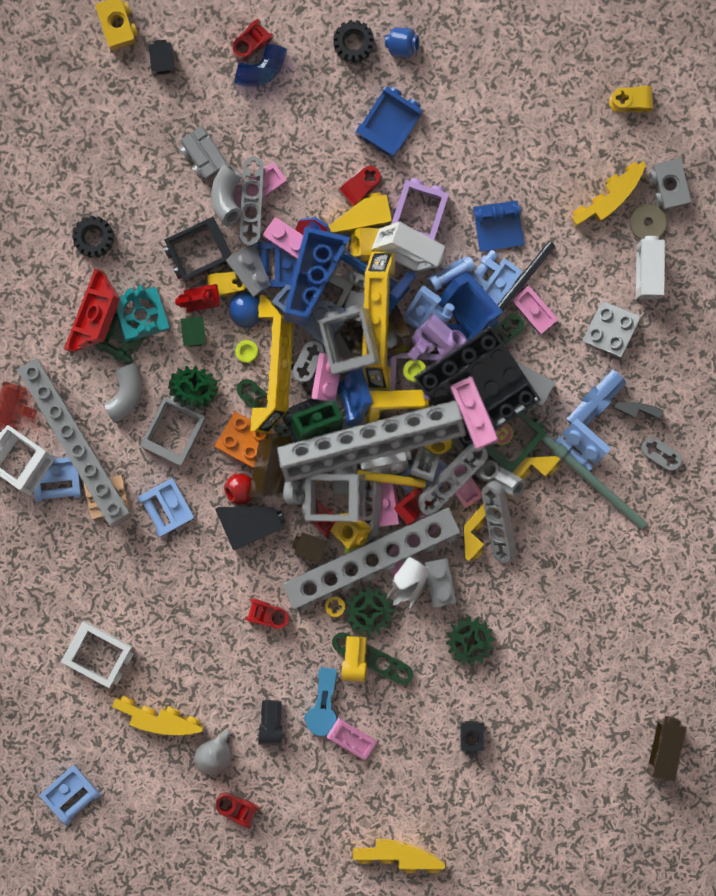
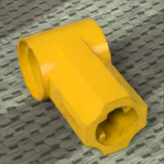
[342,636,367,683]

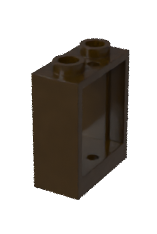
[647,716,687,782]

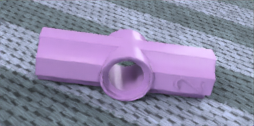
[420,315,467,357]

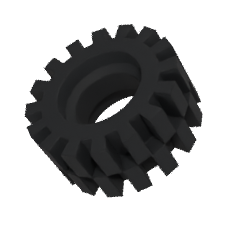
[333,20,374,64]
[72,216,114,258]

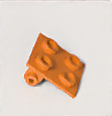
[214,411,275,468]

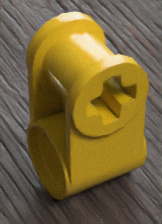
[609,86,654,113]
[206,271,248,297]

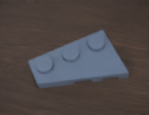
[272,285,347,347]

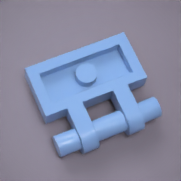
[471,250,522,304]
[403,285,454,330]
[555,418,611,471]

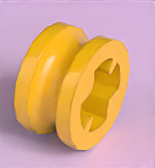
[325,596,345,617]

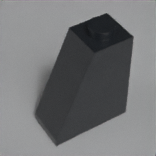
[215,507,286,550]

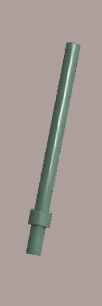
[541,433,647,530]

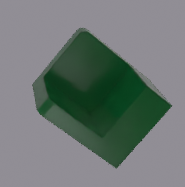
[181,317,207,348]

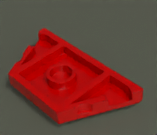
[64,268,120,353]

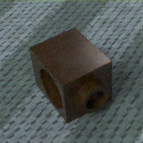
[292,533,328,563]

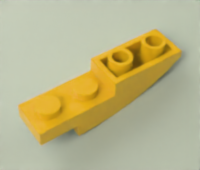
[570,161,646,227]
[112,695,204,735]
[353,838,445,873]

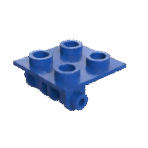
[473,201,524,252]

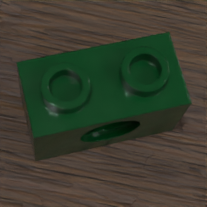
[291,399,343,442]

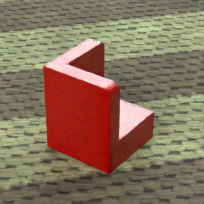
[393,487,432,525]

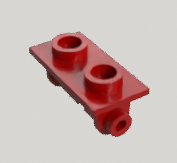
[175,284,220,313]

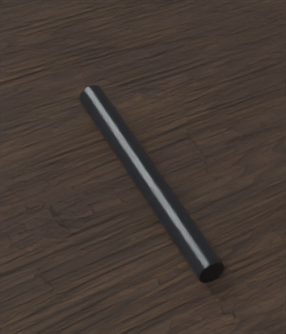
[497,241,555,311]

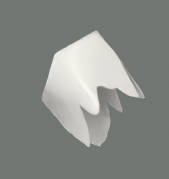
[387,557,429,609]

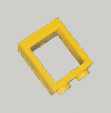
[365,390,429,424]

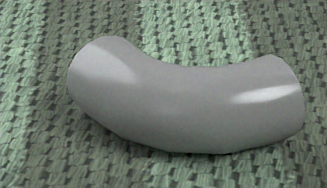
[211,163,242,226]
[104,363,142,423]

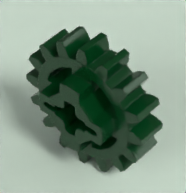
[168,366,219,410]
[345,586,394,636]
[445,616,495,666]

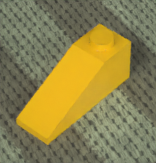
[329,192,392,234]

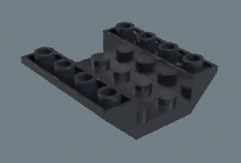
[414,325,541,450]

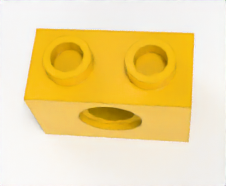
[95,0,139,51]

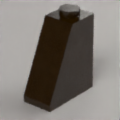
[249,432,292,498]

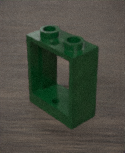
[484,410,546,473]

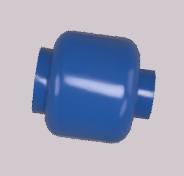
[385,27,420,58]

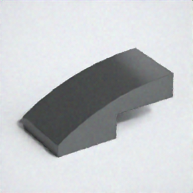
[613,402,664,420]

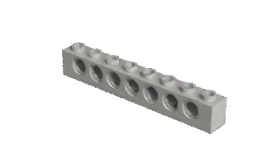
[17,358,132,528]
[277,401,465,482]
[282,507,461,610]

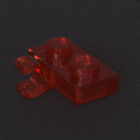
[0,381,37,429]

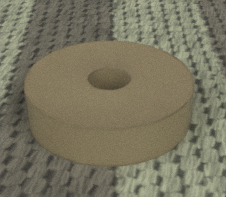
[629,204,667,240]

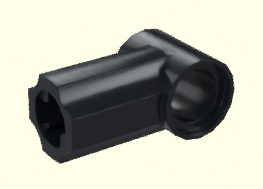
[258,700,282,746]

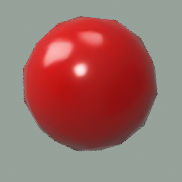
[224,473,253,505]

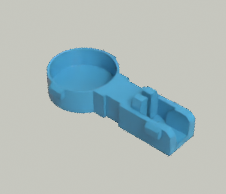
[304,666,338,736]

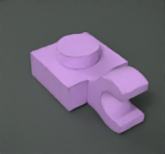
[408,324,436,361]

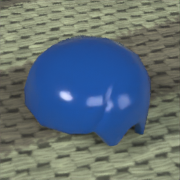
[229,291,262,329]

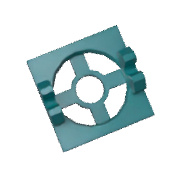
[116,285,170,342]

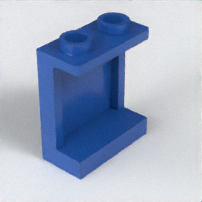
[355,86,423,159]
[438,271,503,341]

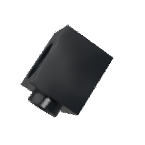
[148,40,176,76]
[460,721,484,755]

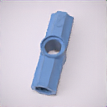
[566,370,627,426]

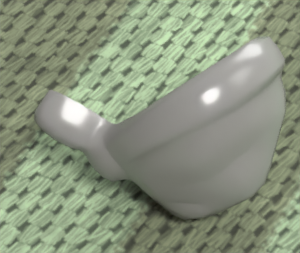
[194,730,231,775]

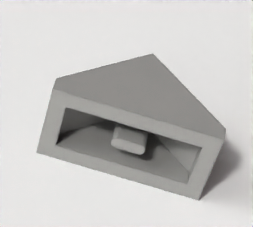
[409,446,440,482]

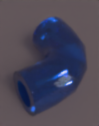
[234,44,287,87]

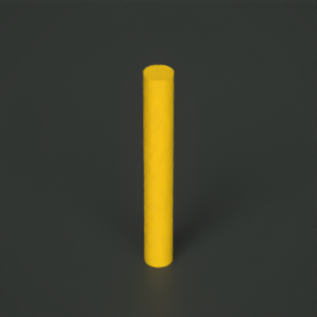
[357,470,426,488]

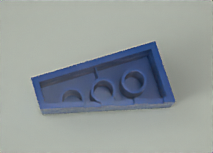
[283,227,350,326]

